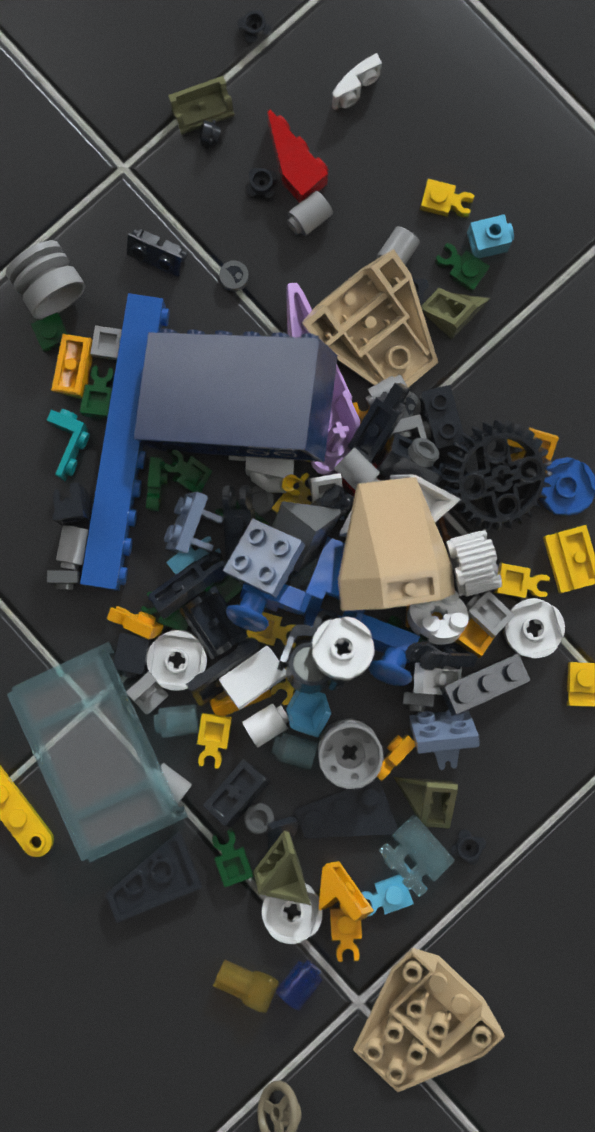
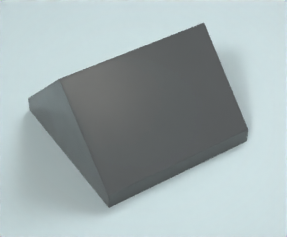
[272,501,341,573]

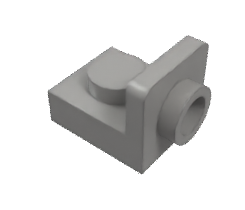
[389,414,431,439]
[466,591,515,638]
[126,672,168,714]

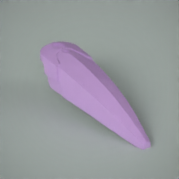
[286,283,360,475]

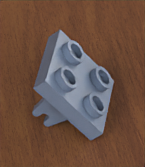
[164,492,224,553]
[223,518,306,598]
[409,709,479,770]

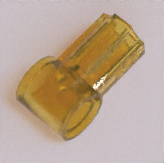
[213,959,279,1012]

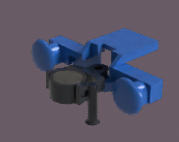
[226,537,420,694]

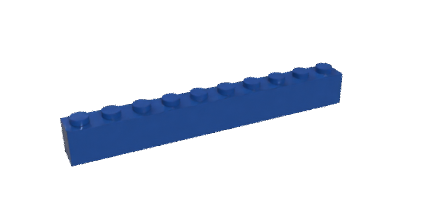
[80,293,170,591]

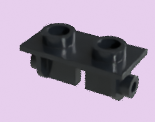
[126,229,188,277]

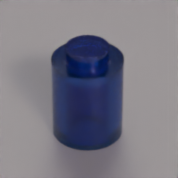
[276,960,322,1011]

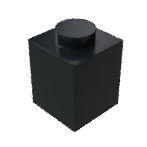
[112,633,152,679]

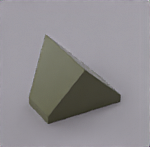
[421,288,491,339]
[393,777,458,828]
[253,831,311,905]

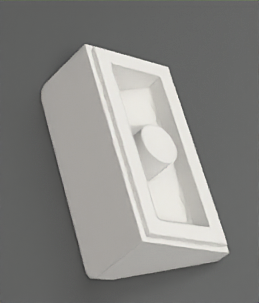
[219,646,287,710]

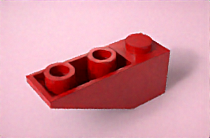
[267,109,328,203]

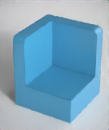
[286,690,331,737]

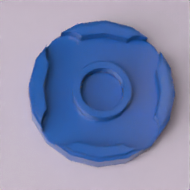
[539,457,595,517]

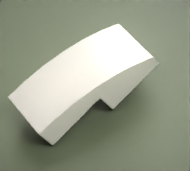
[332,53,382,110]

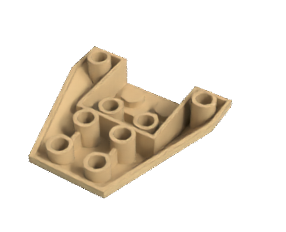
[338,477,455,611]
[353,948,504,1092]

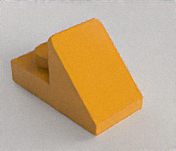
[318,861,374,922]

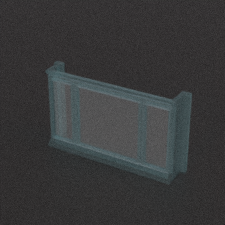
[7,642,188,862]

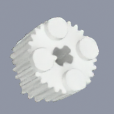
[446,530,502,597]

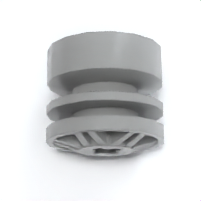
[6,240,86,319]
[317,718,383,789]

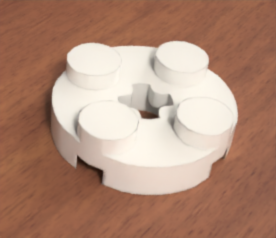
[407,591,468,644]
[503,598,565,658]
[312,617,374,681]
[147,630,208,691]
[262,883,323,944]

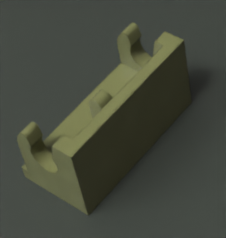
[168,76,235,135]

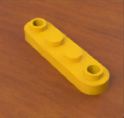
[0,765,54,857]

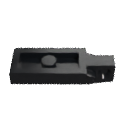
[347,382,410,464]

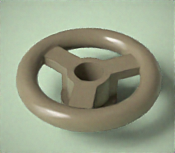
[257,1081,301,1132]

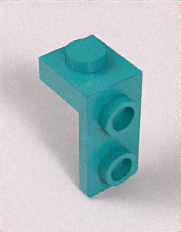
[47,409,90,481]

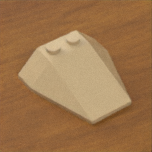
[301,249,438,387]

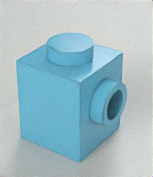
[467,214,514,259]

